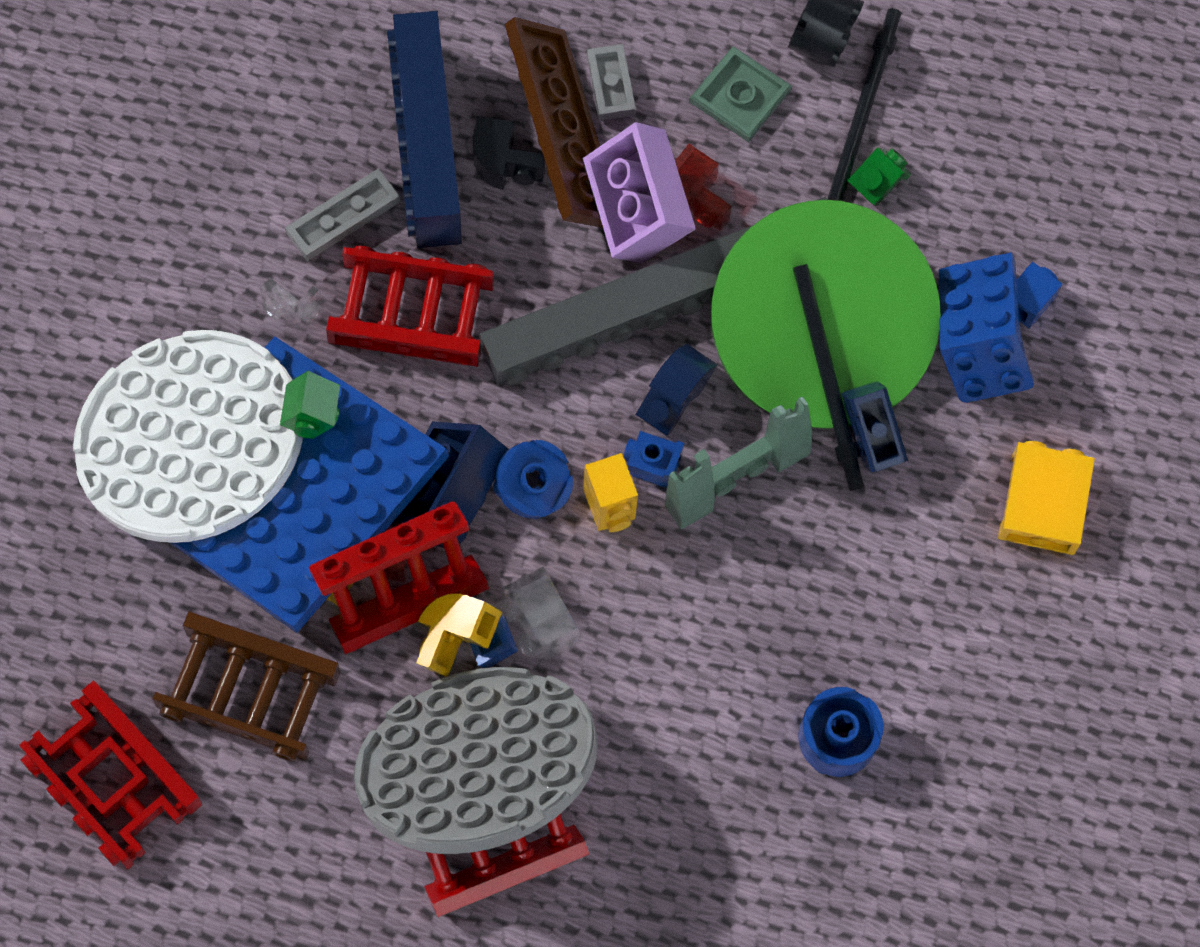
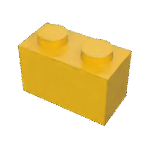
[583,453,638,532]

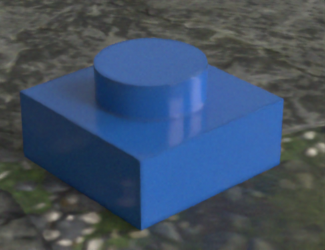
[469,615,518,668]

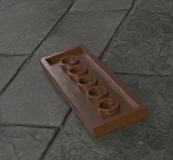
[504,17,603,228]

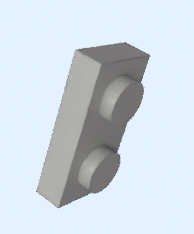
[587,44,636,121]

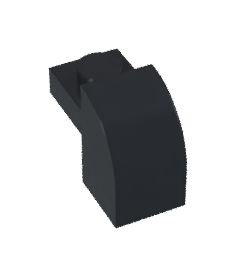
[473,116,546,190]

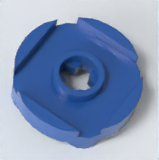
[493,440,573,519]

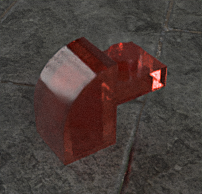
[675,143,732,231]

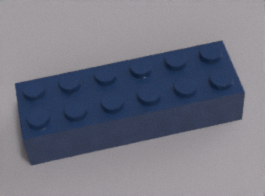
[387,11,462,248]

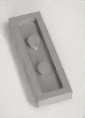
[285,168,400,262]

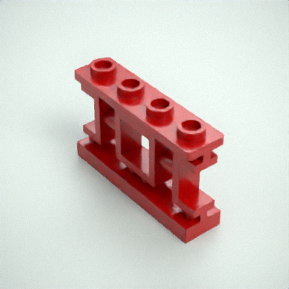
[19,680,203,870]

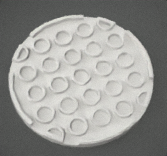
[73,330,303,543]

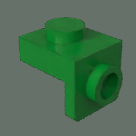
[847,147,911,206]

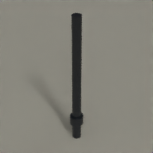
[827,8,902,201]
[793,264,865,491]

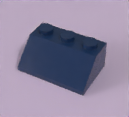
[391,421,508,548]

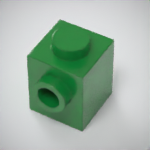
[280,371,340,439]

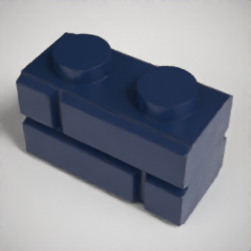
[842,381,908,473]

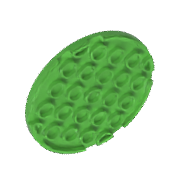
[711,200,941,429]

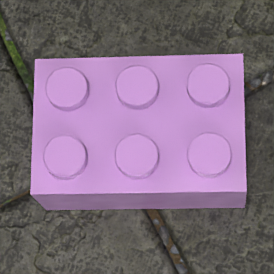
[583,122,696,263]

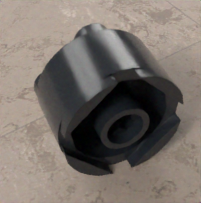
[788,0,864,67]

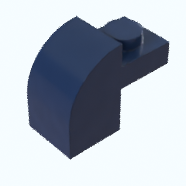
[635,344,718,436]

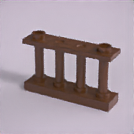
[152,611,341,762]

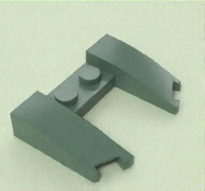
[665,397,812,530]

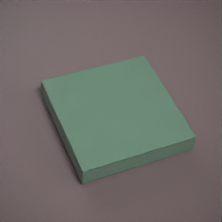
[689,46,792,143]

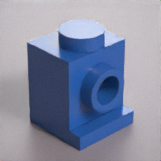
[623,431,684,488]

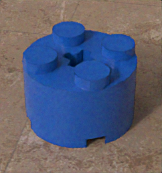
[798,687,884,777]

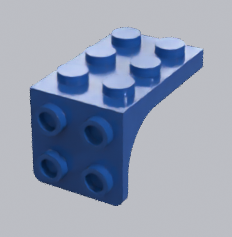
[939,252,1034,403]

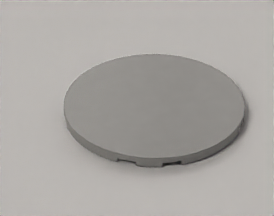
[354,667,598,854]

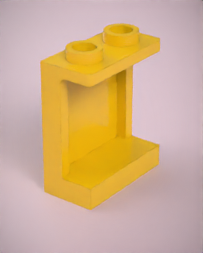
[998,441,1095,555]

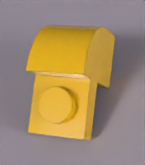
[416,594,502,677]

